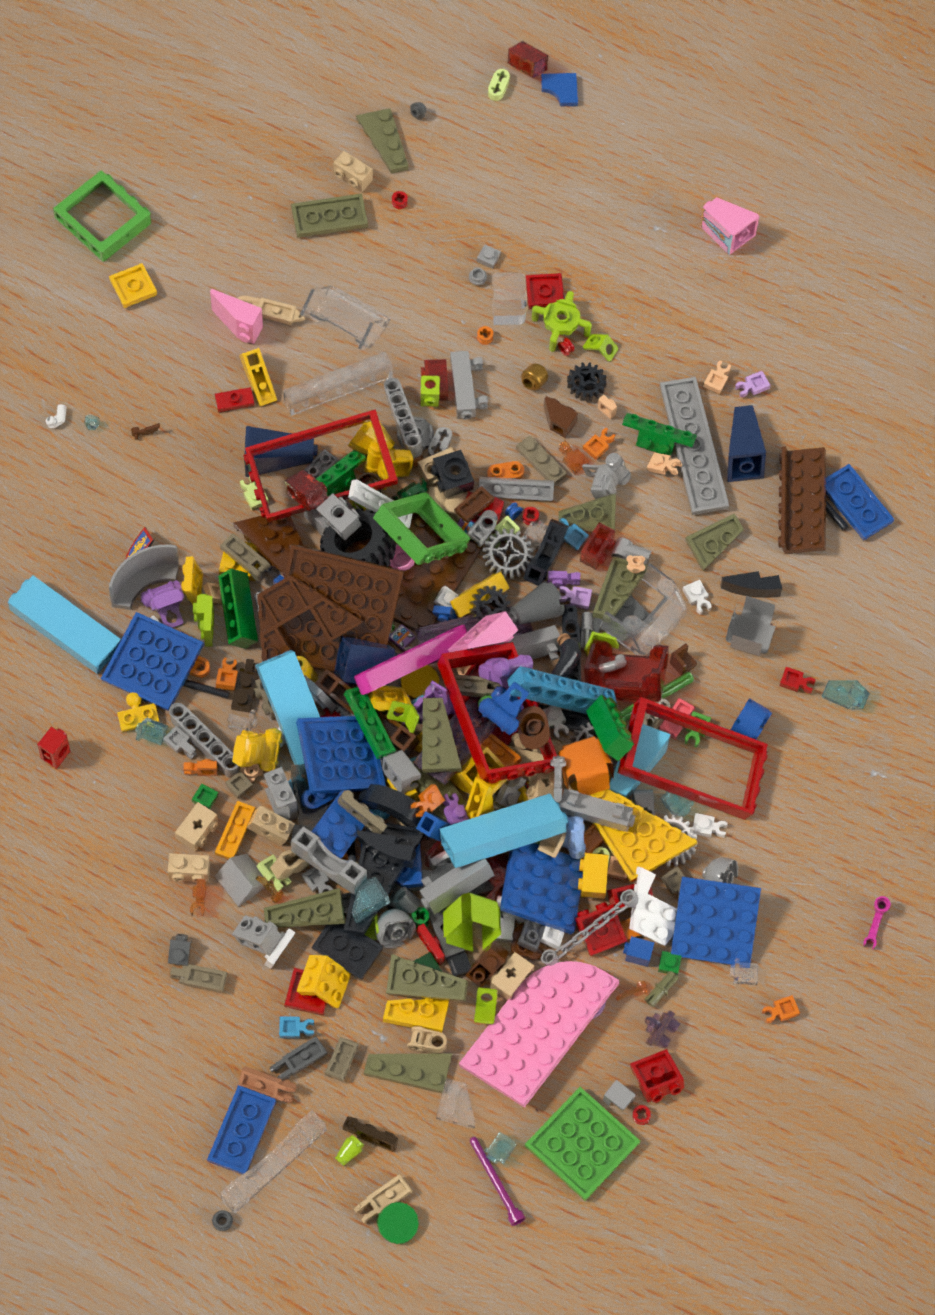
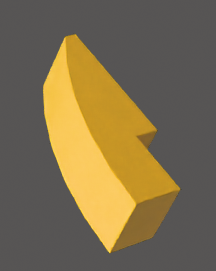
[450,572,509,618]

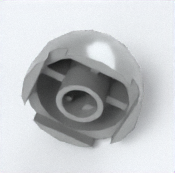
[703,857,738,884]
[375,909,416,949]

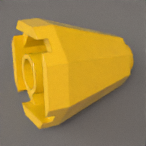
[347,421,395,454]

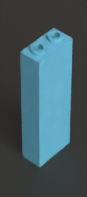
[8,575,121,675]
[255,650,320,776]
[440,793,568,868]

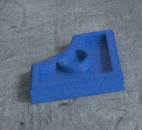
[541,73,578,106]

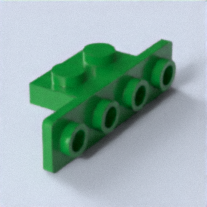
[622,413,697,456]
[300,450,366,501]

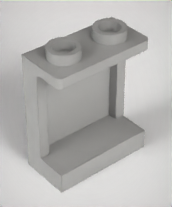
[264,767,298,821]

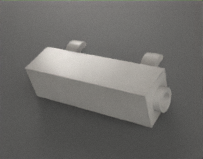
[450,351,488,420]
[490,625,560,661]
[559,789,636,832]
[420,859,495,914]

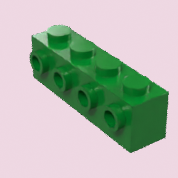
[218,568,258,649]
[586,694,634,761]

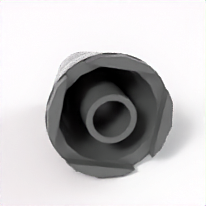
[509,581,564,625]

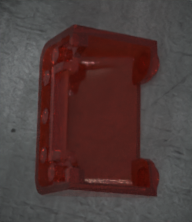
[584,640,669,703]

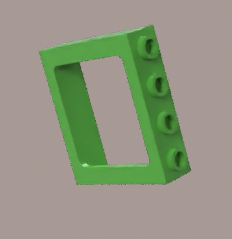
[53,170,151,262]
[373,492,471,565]

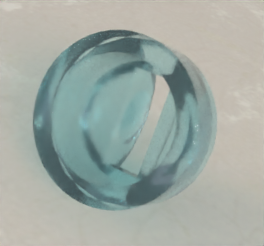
[84,415,100,430]

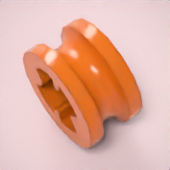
[477,326,493,345]

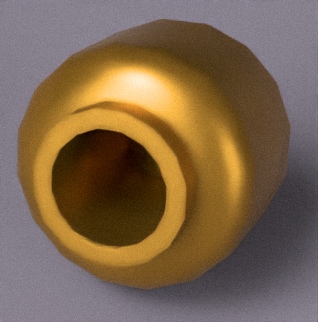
[521,363,548,391]

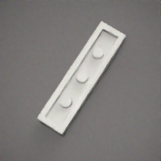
[348,479,413,528]

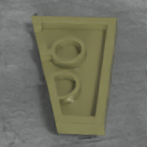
[558,493,616,531]
[685,513,744,571]

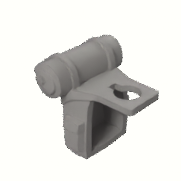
[582,453,631,499]

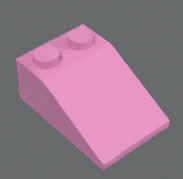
[210,289,263,344]
[448,611,518,652]

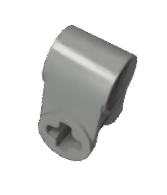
[466,510,498,547]

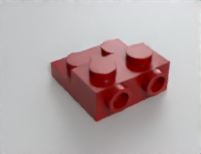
[575,902,627,956]
[630,1049,684,1103]

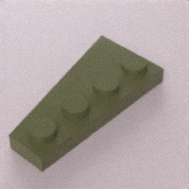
[356,108,409,174]
[593,556,649,622]
[422,698,462,773]
[264,888,345,927]
[386,954,468,1002]
[364,1053,452,1094]

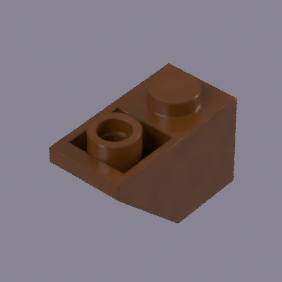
[544,396,578,438]
[465,940,509,988]

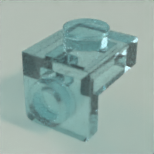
[135,717,168,745]
[660,792,694,817]
[484,1132,517,1164]

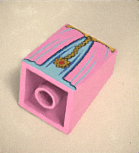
[700,198,759,255]

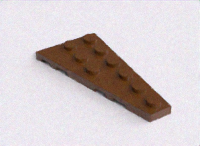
[233,512,304,578]

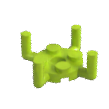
[531,291,592,352]

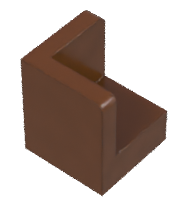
[670,643,697,675]

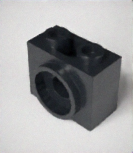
[430,450,474,499]

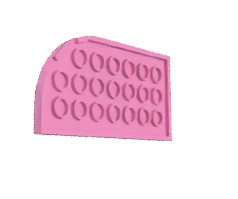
[459,961,619,1108]

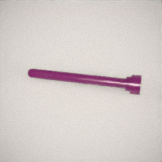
[470,1137,526,1226]

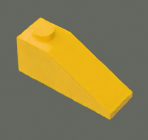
[239,348,277,406]
[465,776,494,819]

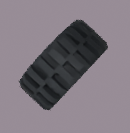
[320,509,396,567]

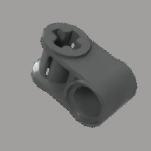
[633,789,655,816]
[383,886,420,913]

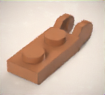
[238,1066,296,1103]

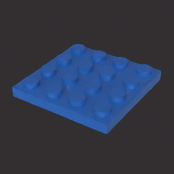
[101,612,205,711]
[296,716,386,794]
[500,843,583,934]
[671,876,761,967]

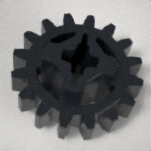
[567,362,607,401]
[469,586,511,623]

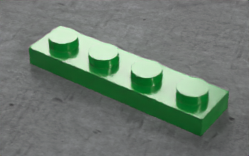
[344,687,396,759]

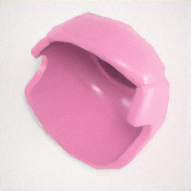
[390,544,415,571]

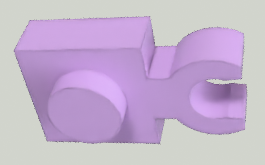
[735,371,770,397]
[559,586,592,609]

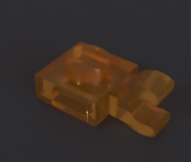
[559,440,589,475]
[190,879,206,916]

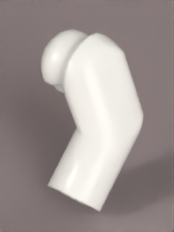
[46,405,67,428]

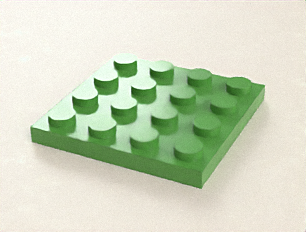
[525,1087,641,1201]

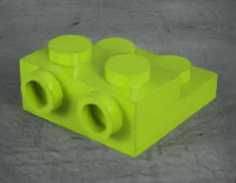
[193,594,214,647]

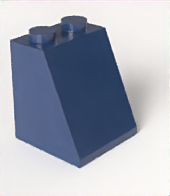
[334,636,396,686]

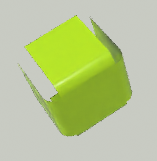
[443,893,501,951]

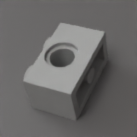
[316,494,361,540]

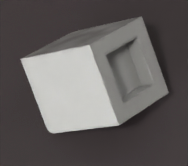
[603,1080,636,1110]

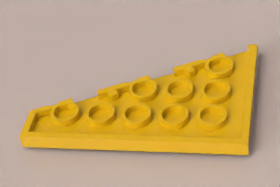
[570,780,697,883]

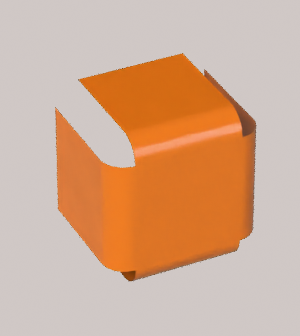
[558,736,614,795]

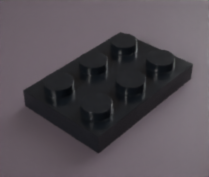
[311,924,384,981]

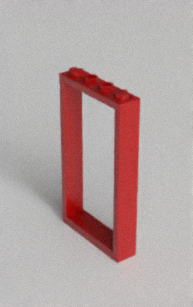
[243,409,398,523]
[437,642,557,784]
[617,697,768,820]

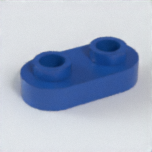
[301,789,338,809]

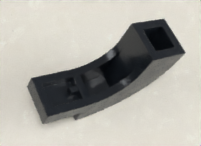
[523,519,569,586]
[358,784,422,826]

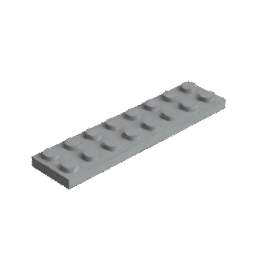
[659,377,729,515]

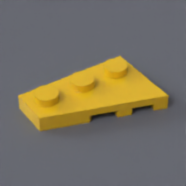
[383,998,449,1033]

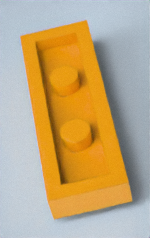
[215,801,256,859]

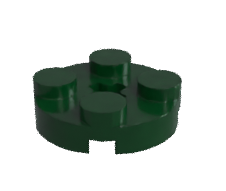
[392,478,428,501]

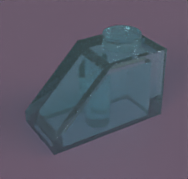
[821,680,870,709]
[352,877,390,923]

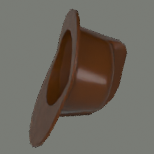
[517,706,550,750]

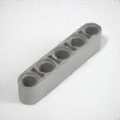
[384,378,423,458]
[169,703,240,778]

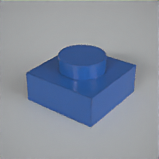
[432,605,458,623]

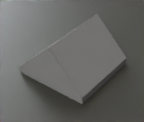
[215,854,270,907]

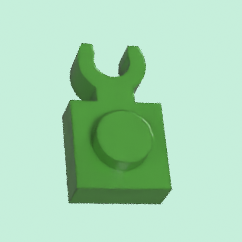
[685,711,711,747]

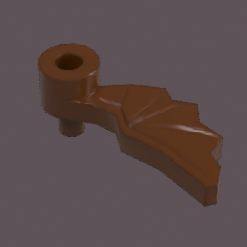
[131,423,160,440]

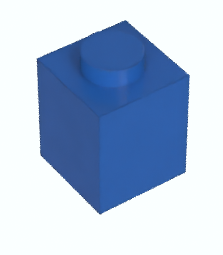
[416,811,451,841]
[623,936,654,967]

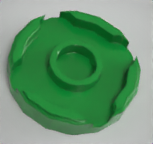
[377,1202,419,1244]

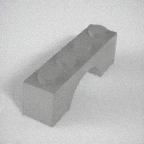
[291,827,367,895]

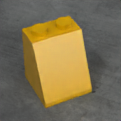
[445,746,508,795]

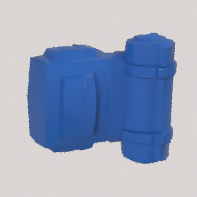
[478,682,529,735]

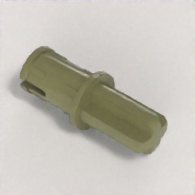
[644,971,678,1008]

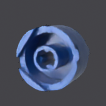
[730,698,772,739]

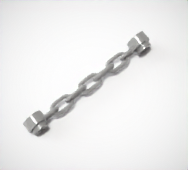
[541,889,638,966]

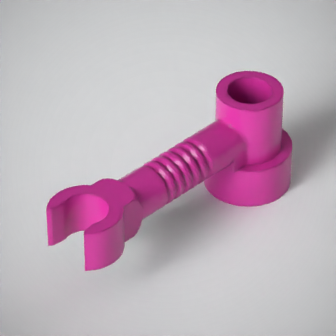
[863,896,891,950]

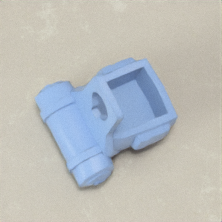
[561,816,586,859]

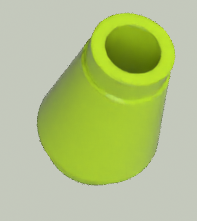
[335,1135,364,1166]

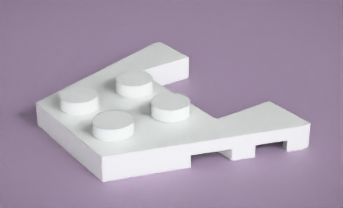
[629,867,677,946]

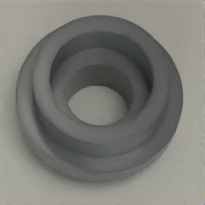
[410,102,427,119]
[212,1210,233,1231]

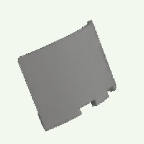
[109,545,180,610]

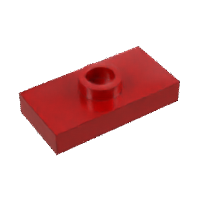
[215,387,255,413]
[417,924,445,965]

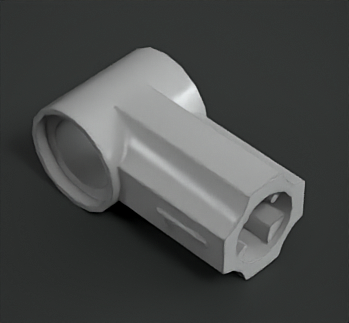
[611,538,652,565]

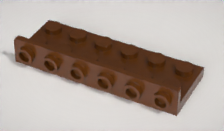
[778,446,826,554]

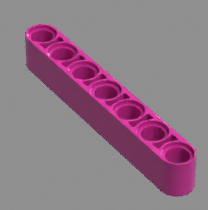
[354,625,468,695]

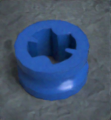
[504,502,523,521]

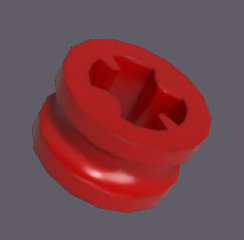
[392,191,408,209]
[557,338,575,356]
[522,507,539,526]
[633,1105,651,1125]

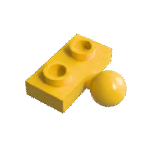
[117,692,160,732]

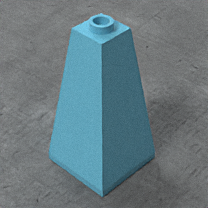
[609,724,670,799]

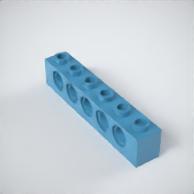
[507,666,618,714]

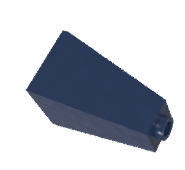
[727,405,766,482]
[244,426,318,477]

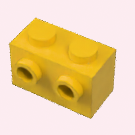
[578,853,609,899]

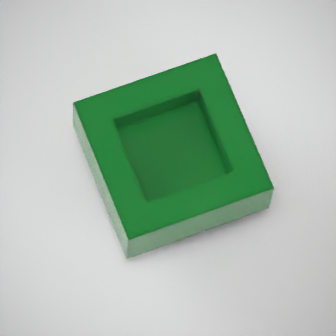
[192,783,219,809]
[658,951,682,976]

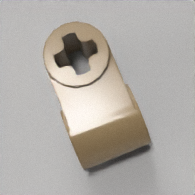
[407,1026,447,1054]

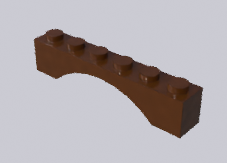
[315,669,420,756]

